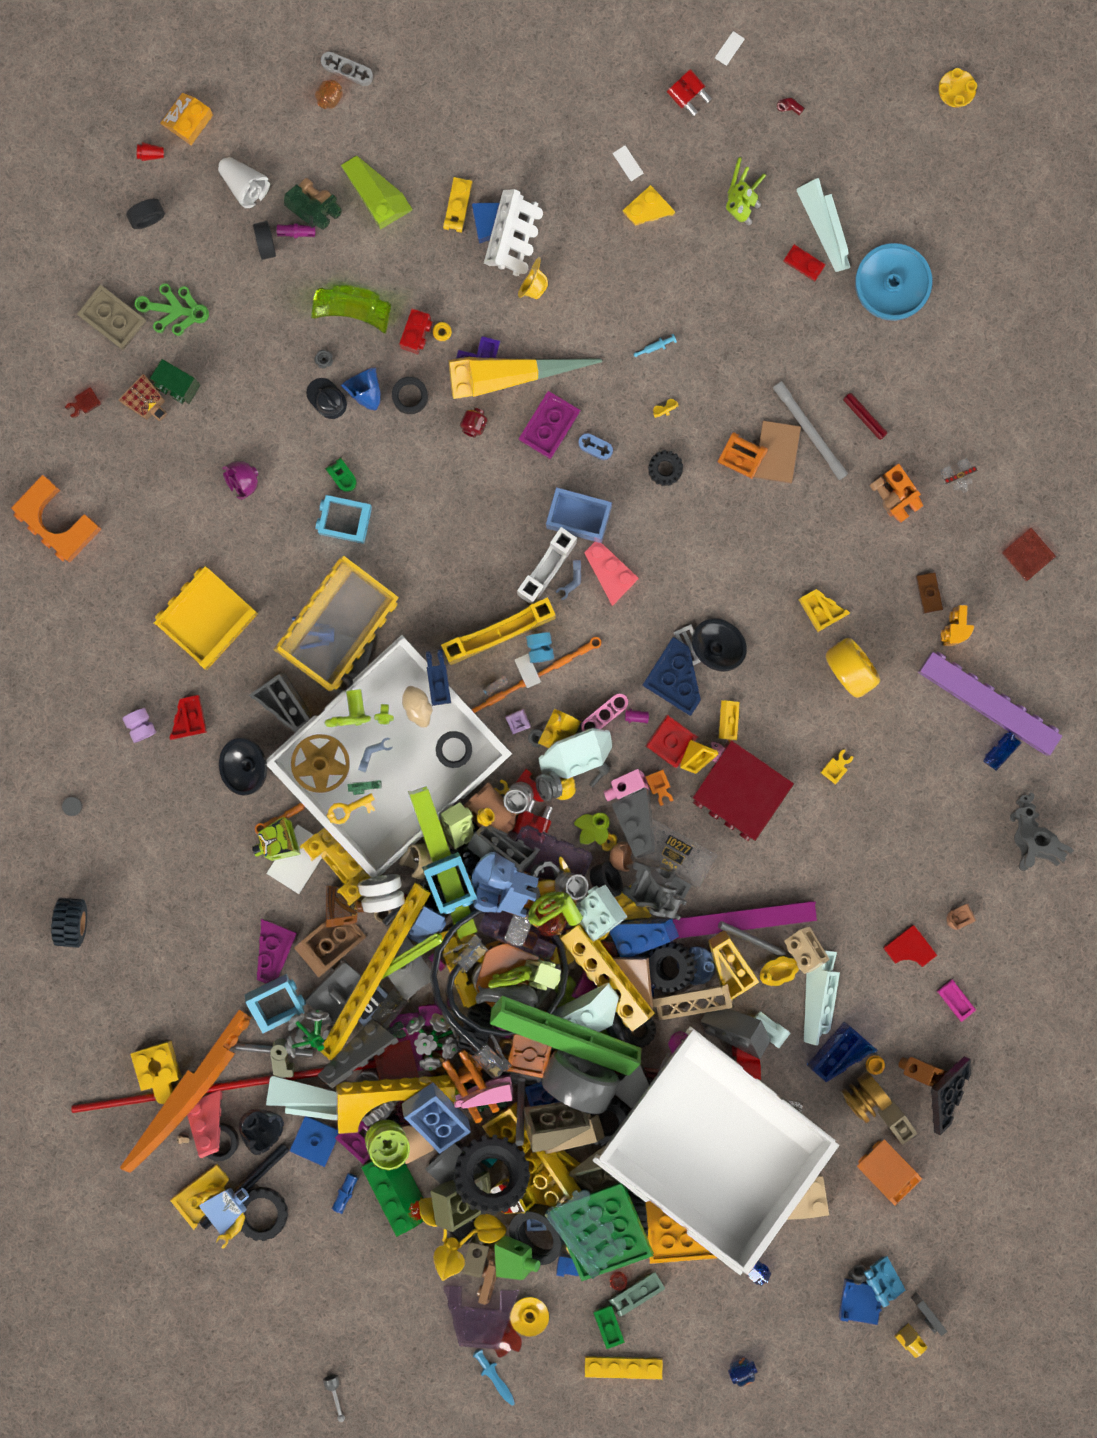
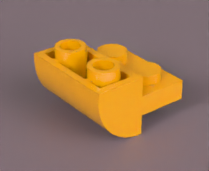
[941,605,974,646]

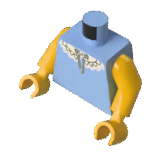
[187,1187,249,1248]

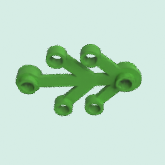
[135,283,209,336]

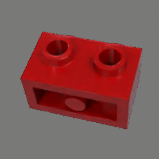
[399,308,433,355]

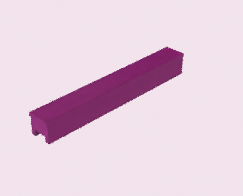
[672,901,817,939]

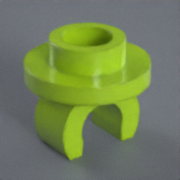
[374,704,394,725]

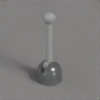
[323,1374,345,1422]

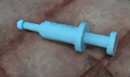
[634,334,677,357]

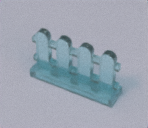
[545,1190,626,1279]

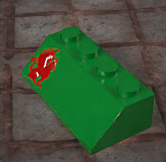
[361,1160,424,1237]

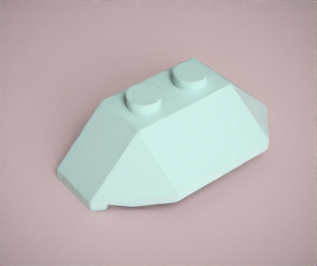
[538,728,612,779]
[552,983,619,1032]

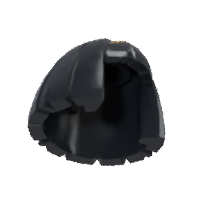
[239,1109,284,1155]

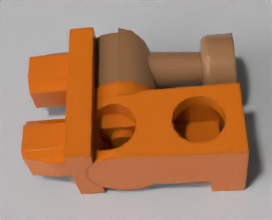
[869,464,924,523]

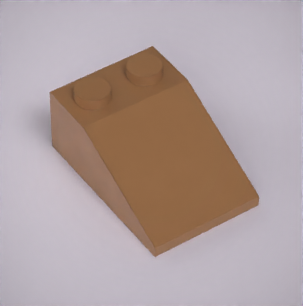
[294,921,366,977]

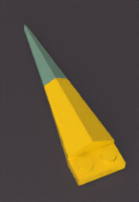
[448,357,602,399]

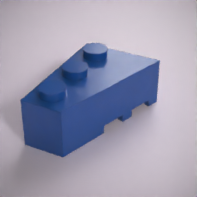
[610,918,679,957]

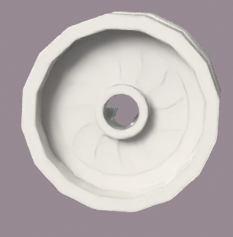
[358,874,405,913]

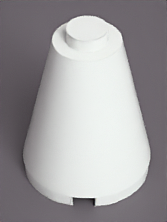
[218,157,270,208]

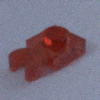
[65,387,102,418]

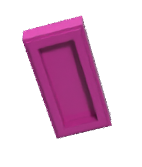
[937,979,976,1022]

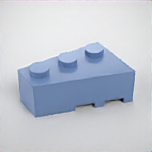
[407,903,446,943]

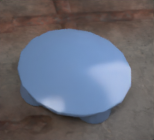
[677,946,716,985]

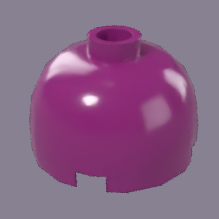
[222,461,258,500]

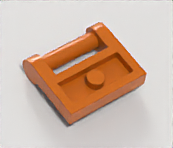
[718,432,768,479]

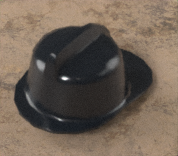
[306,378,347,419]

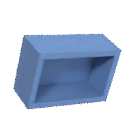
[546,488,612,543]

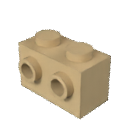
[784,927,830,974]

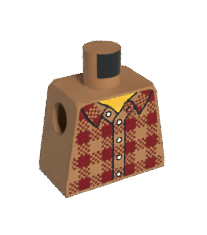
[119,374,167,421]

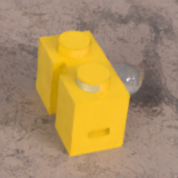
[538,709,581,749]

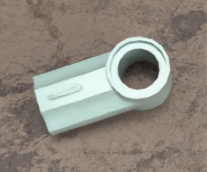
[754,1011,791,1048]

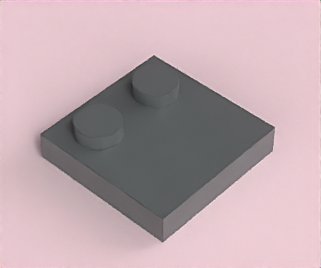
[911,1293,948,1336]

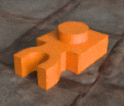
[645,770,674,806]

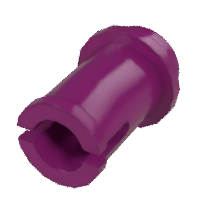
[625,708,649,724]

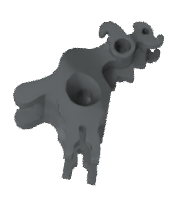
[1010,793,1074,871]
[622,861,687,920]

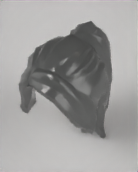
[476,984,539,1008]

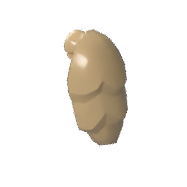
[402,686,433,727]

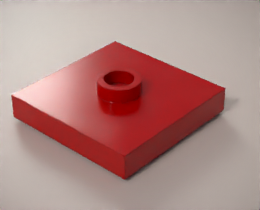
[645,715,698,768]

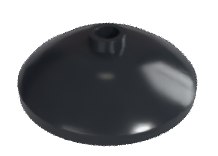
[692,618,747,672]
[219,738,267,796]

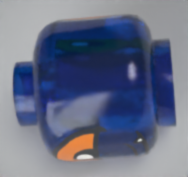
[728,1358,758,1387]

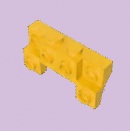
[300,827,372,906]

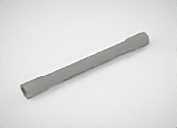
[773,381,848,481]

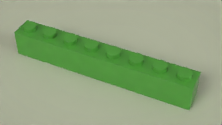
[490,996,641,1076]

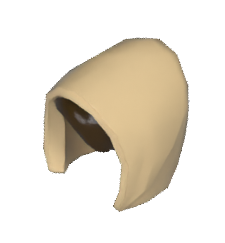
[399,843,432,880]

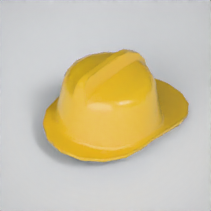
[518,257,548,299]

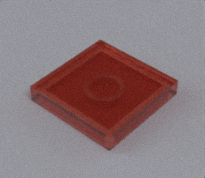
[1002,528,1056,582]
[374,1039,419,1080]

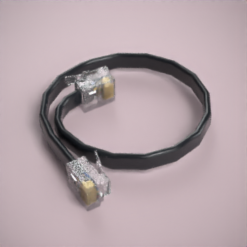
[430,904,569,1078]

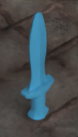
[473,1349,515,1406]

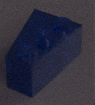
[807,1021,878,1082]

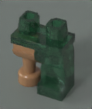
[284,178,342,230]

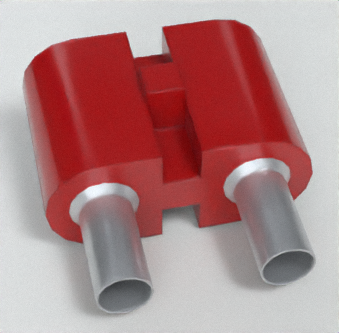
[667,69,712,116]
[512,800,553,843]

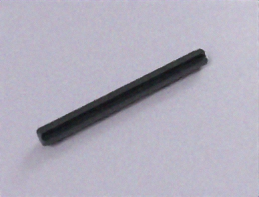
[200,1144,289,1230]

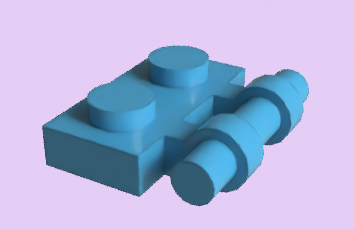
[864,1256,905,1307]

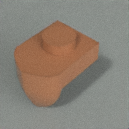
[946,904,976,930]

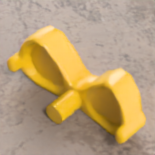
[653,399,678,418]

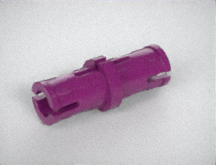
[277,223,315,239]

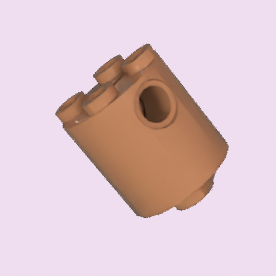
[464,782,516,833]

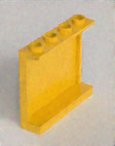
[154,566,258,670]

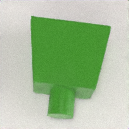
[495,1235,540,1280]

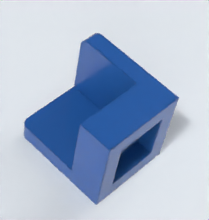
[556,1253,579,1277]

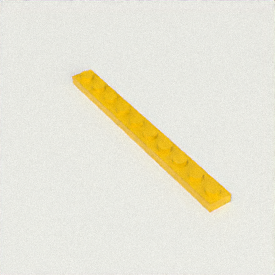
[320,883,430,1060]

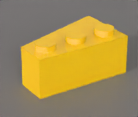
[709,930,759,1000]

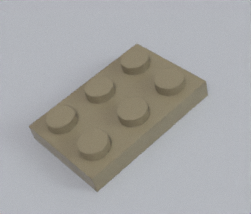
[77,285,146,350]

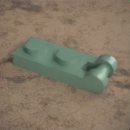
[609,1271,665,1317]

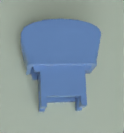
[471,852,538,917]

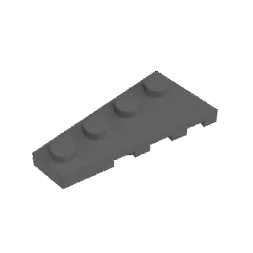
[318,1019,399,1088]

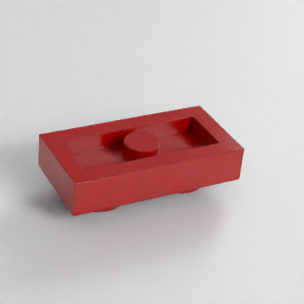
[783,244,826,282]

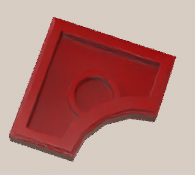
[883,925,938,967]

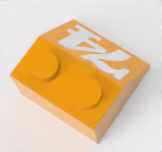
[160,93,213,145]

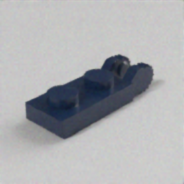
[426,649,451,706]

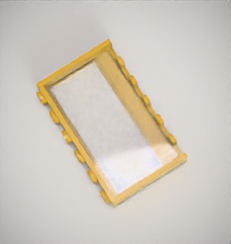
[273,556,399,691]

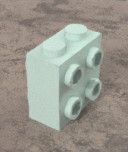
[576,885,627,941]

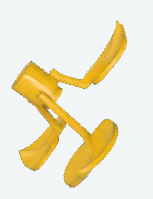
[419,1197,507,1281]

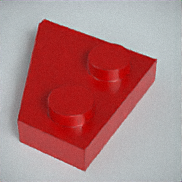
[169,695,207,740]

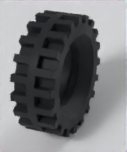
[454,1135,530,1215]

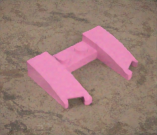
[454,1074,513,1109]

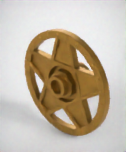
[291,734,350,793]

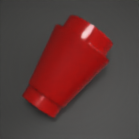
[137,142,164,161]

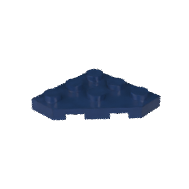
[642,637,701,716]

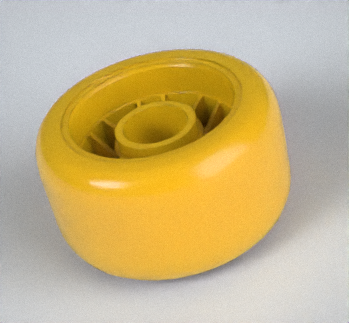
[825,638,880,698]

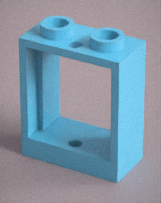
[316,495,372,544]
[422,852,477,914]
[245,974,306,1033]

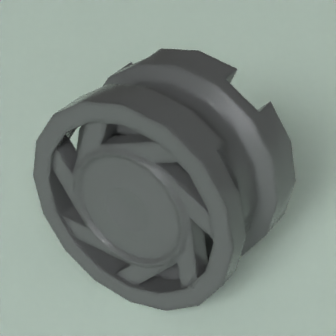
[536,771,562,801]

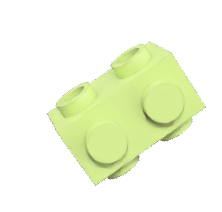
[441,803,475,849]
[522,959,561,991]

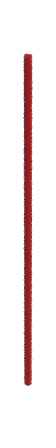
[71,1050,443,1113]

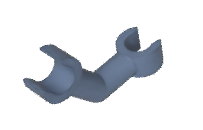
[556,560,581,600]
[358,738,393,773]

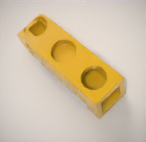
[894,1323,927,1358]

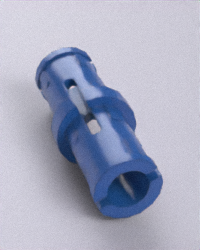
[331,1173,359,1214]

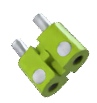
[726,182,761,225]

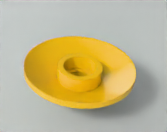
[510,1297,549,1337]

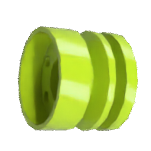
[365,1119,410,1170]

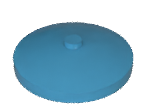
[855,243,932,321]

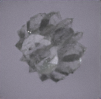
[505,914,531,946]

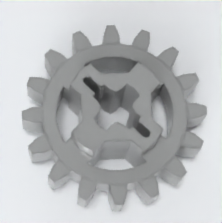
[362,1101,397,1126]

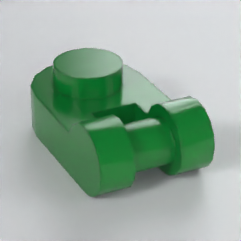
[325,457,357,492]

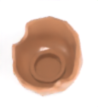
[610,841,633,872]

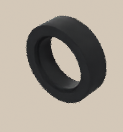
[509,1204,567,1265]

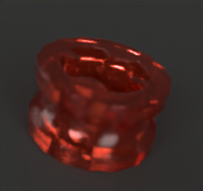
[610,1271,627,1291]

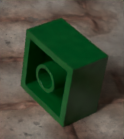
[150,359,200,405]

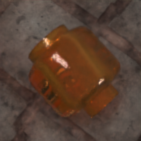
[315,80,343,109]

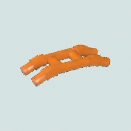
[442,1049,499,1123]

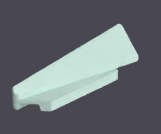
[797,178,850,272]

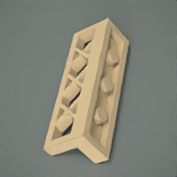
[652,984,732,1020]

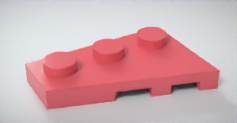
[584,542,639,606]
[187,1090,222,1158]

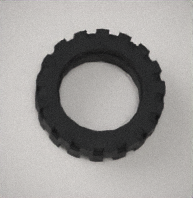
[241,1187,288,1241]

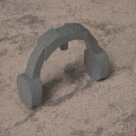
[528,861,564,902]

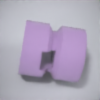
[122,708,156,743]

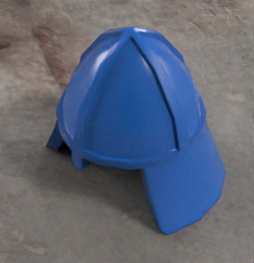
[341,367,381,411]

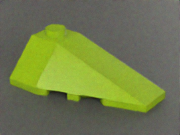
[341,156,413,230]

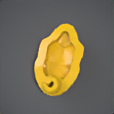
[759,956,799,986]

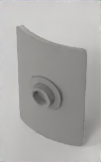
[388,936,431,1000]

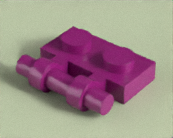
[335,1120,385,1165]

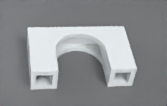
[517,527,577,604]

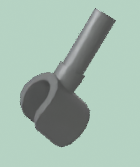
[589,762,610,787]

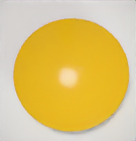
[938,68,977,108]

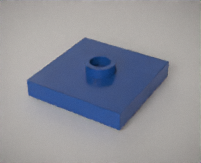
[290,1116,338,1167]

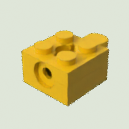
[130,1041,182,1104]

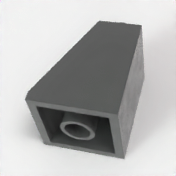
[425,1141,486,1184]

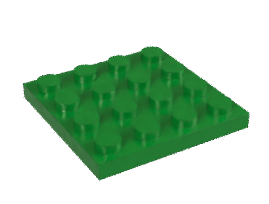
[551,1183,654,1281]

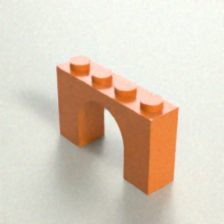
[11,475,101,562]

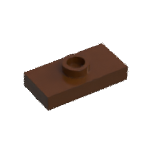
[916,573,943,614]

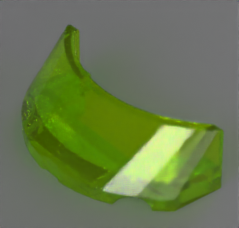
[311,285,392,334]

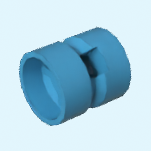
[526,632,554,663]

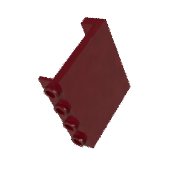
[690,740,794,842]

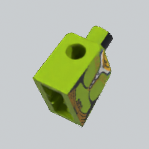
[252,817,301,861]

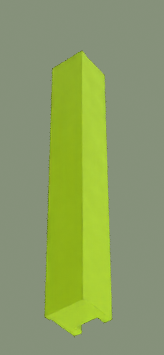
[408,786,477,939]

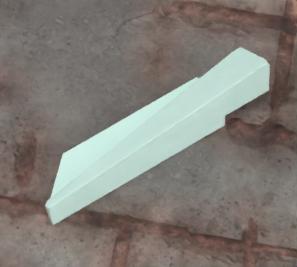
[804,950,840,1045]
[266,1076,337,1120]

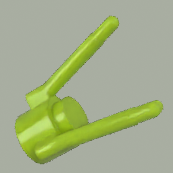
[727,157,766,199]

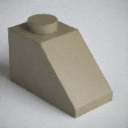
[877,1100,917,1145]

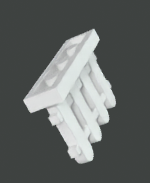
[484,189,543,276]

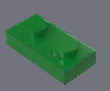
[593,1305,625,1349]

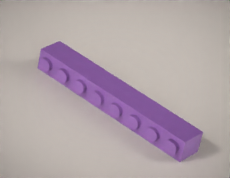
[918,652,1062,756]

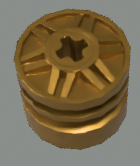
[841,1071,892,1124]

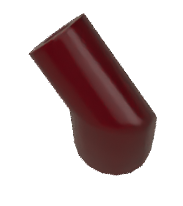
[776,98,805,116]

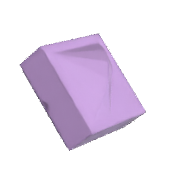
[505,709,531,734]

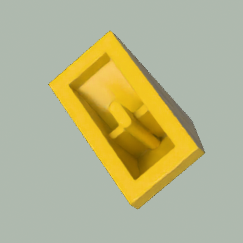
[680,740,719,774]

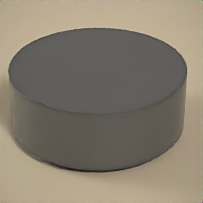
[62,797,83,816]

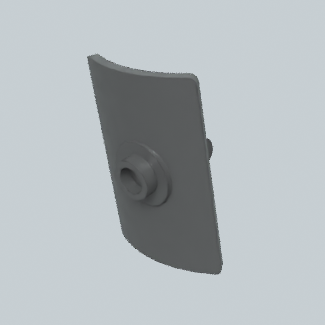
[305,962,362,1025]

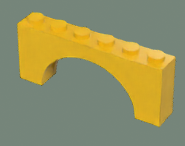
[441,597,556,665]
[336,1075,455,1134]

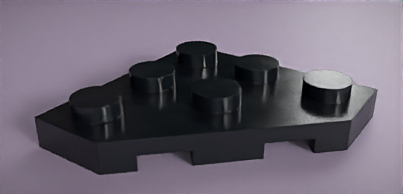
[931,1056,971,1135]

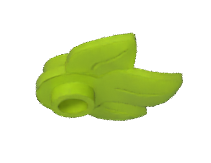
[574,813,610,845]

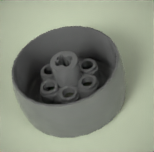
[542,1049,619,1114]

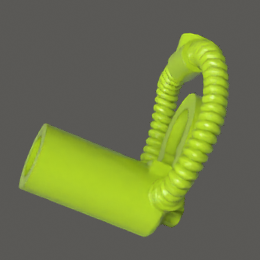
[324,689,371,727]
[528,891,583,926]
[488,966,532,988]

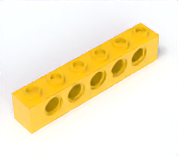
[560,923,655,1031]

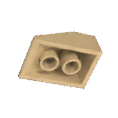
[787,1173,829,1220]

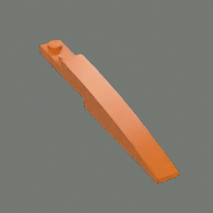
[120,1010,252,1173]

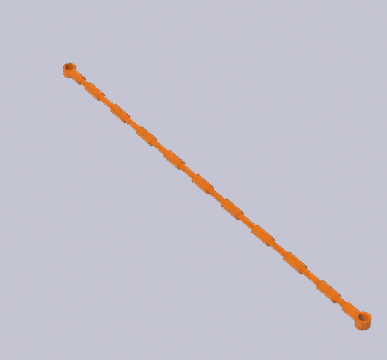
[255,637,601,834]

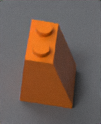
[857,1139,922,1206]

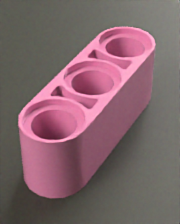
[581,694,628,732]

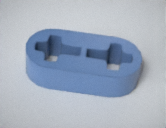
[579,434,613,460]

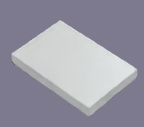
[266,825,322,894]

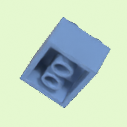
[402,1083,471,1154]

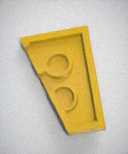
[170,1164,229,1230]

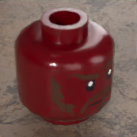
[460,408,488,438]

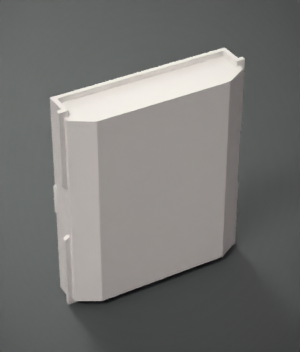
[266,635,512,878]
[592,1026,839,1275]

